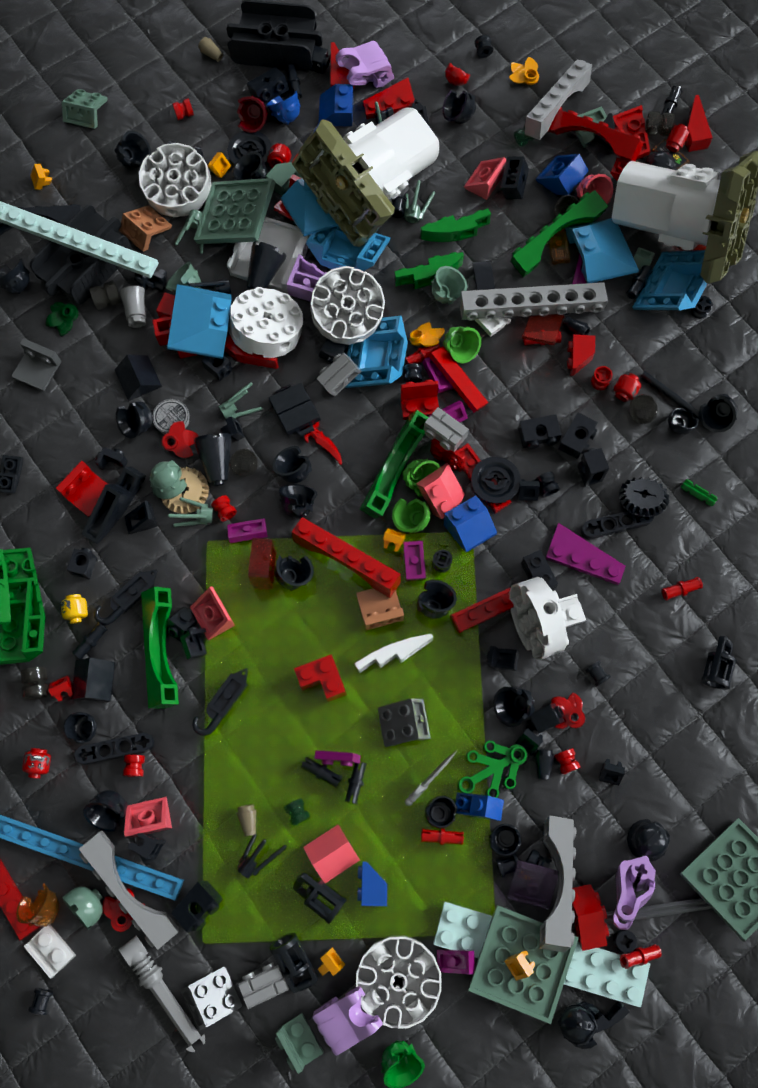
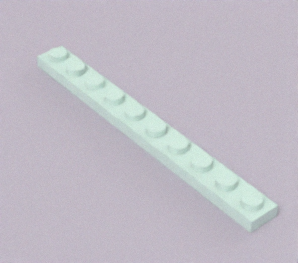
[0,201,159,278]

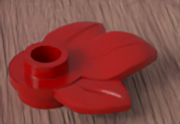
[162,421,199,458]
[551,693,585,729]
[103,888,145,932]

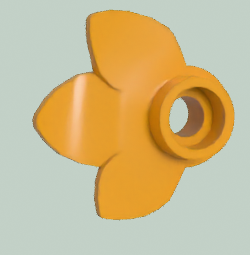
[509,57,539,85]
[409,322,445,347]

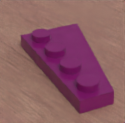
[545,523,626,585]

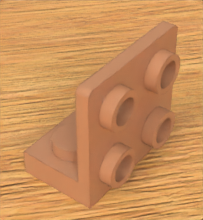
[119,206,172,252]
[357,588,404,630]

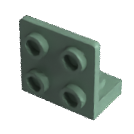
[62,89,107,129]
[275,1013,324,1074]

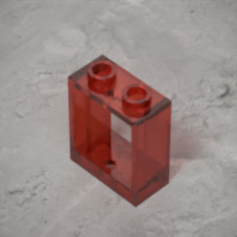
[248,538,277,589]

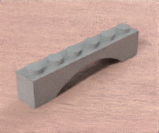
[525,59,592,140]
[539,816,576,953]
[79,831,179,950]

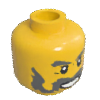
[61,594,88,624]

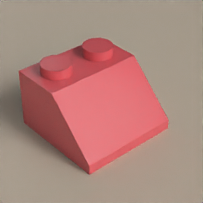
[416,463,465,519]

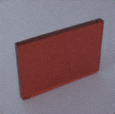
[522,314,564,345]

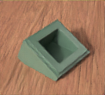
[634,247,655,270]

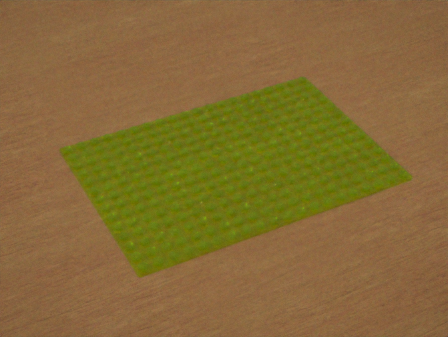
[202,532,495,944]

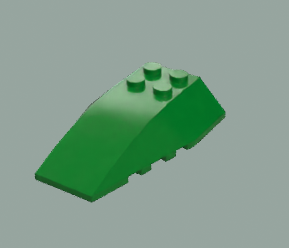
[0,548,45,665]

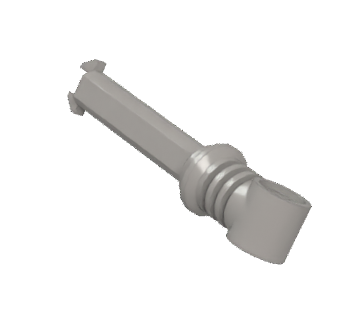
[118,935,205,1052]

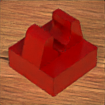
[48,675,73,701]

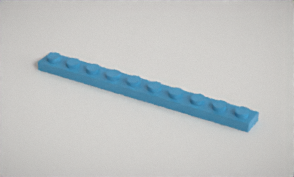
[0,814,184,901]

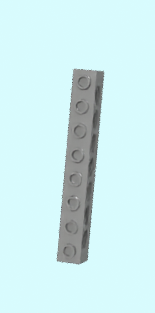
[459,282,608,321]

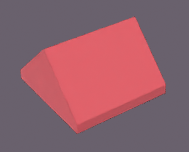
[464,157,506,200]
[190,586,235,640]
[124,797,172,838]
[303,825,360,883]

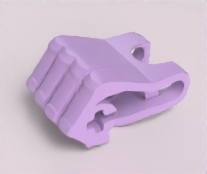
[335,41,394,88]
[613,856,656,930]
[312,986,383,1056]

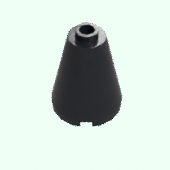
[247,241,286,290]
[194,433,231,486]

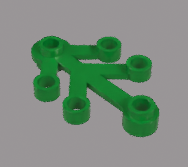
[457,740,527,798]

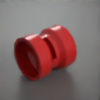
[172,98,194,120]
[591,366,613,390]
[211,495,237,522]
[554,748,581,775]
[123,755,145,777]

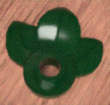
[45,302,79,336]

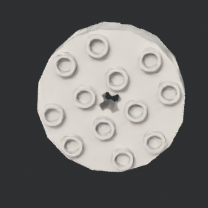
[139,143,212,217]
[310,266,385,345]
[229,287,303,358]
[509,577,569,660]
[356,936,441,1029]

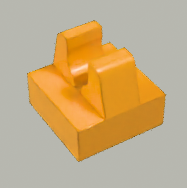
[207,152,231,178]
[30,164,52,189]
[383,528,406,552]
[318,947,345,976]
[504,951,535,981]

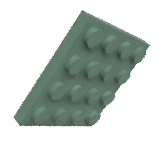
[194,178,276,244]
[680,818,758,942]
[468,905,579,1024]

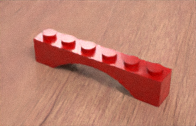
[547,107,644,162]
[291,517,401,598]

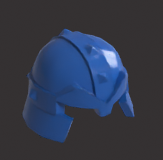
[266,91,301,125]

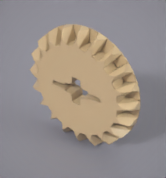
[162,466,209,514]

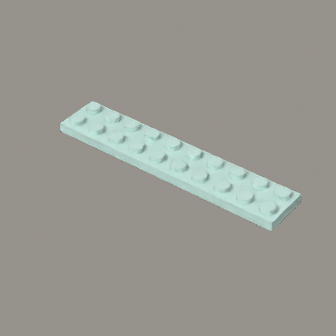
[433,901,650,1008]

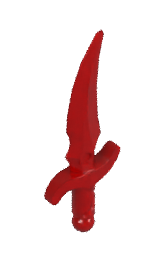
[304,422,342,465]

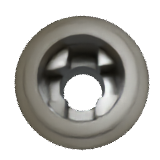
[198,37,223,62]
[236,804,257,836]

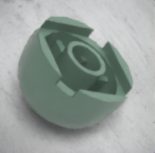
[62,886,103,930]

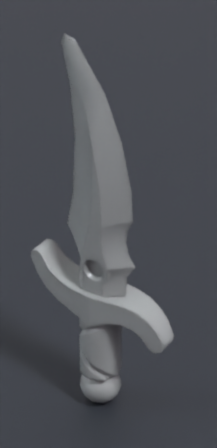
[405,750,457,806]

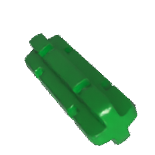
[681,479,718,506]

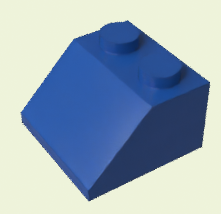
[318,84,354,126]
[536,154,589,195]
[444,495,497,552]

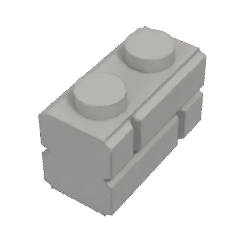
[317,353,362,396]
[424,407,469,452]
[238,962,289,1009]

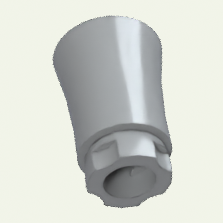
[119,286,146,328]

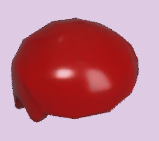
[445,63,470,87]

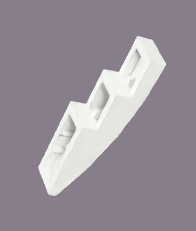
[355,634,433,673]

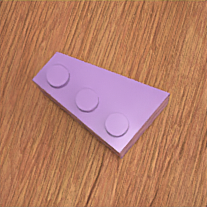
[287,254,327,302]

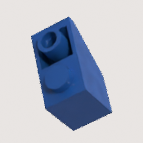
[455,792,504,821]
[357,862,388,906]

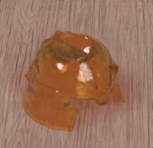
[16,883,60,927]

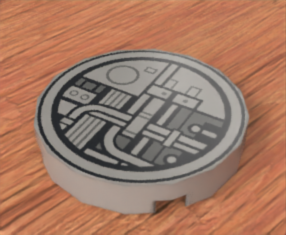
[152,399,190,434]

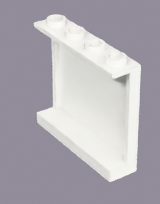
[227,217,312,293]

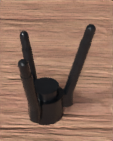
[188,279,231,294]
[236,834,287,879]

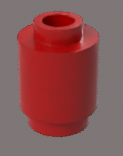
[665,124,690,153]

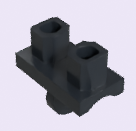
[134,269,167,292]

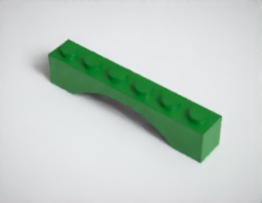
[510,190,608,277]
[360,410,429,519]
[141,587,179,709]

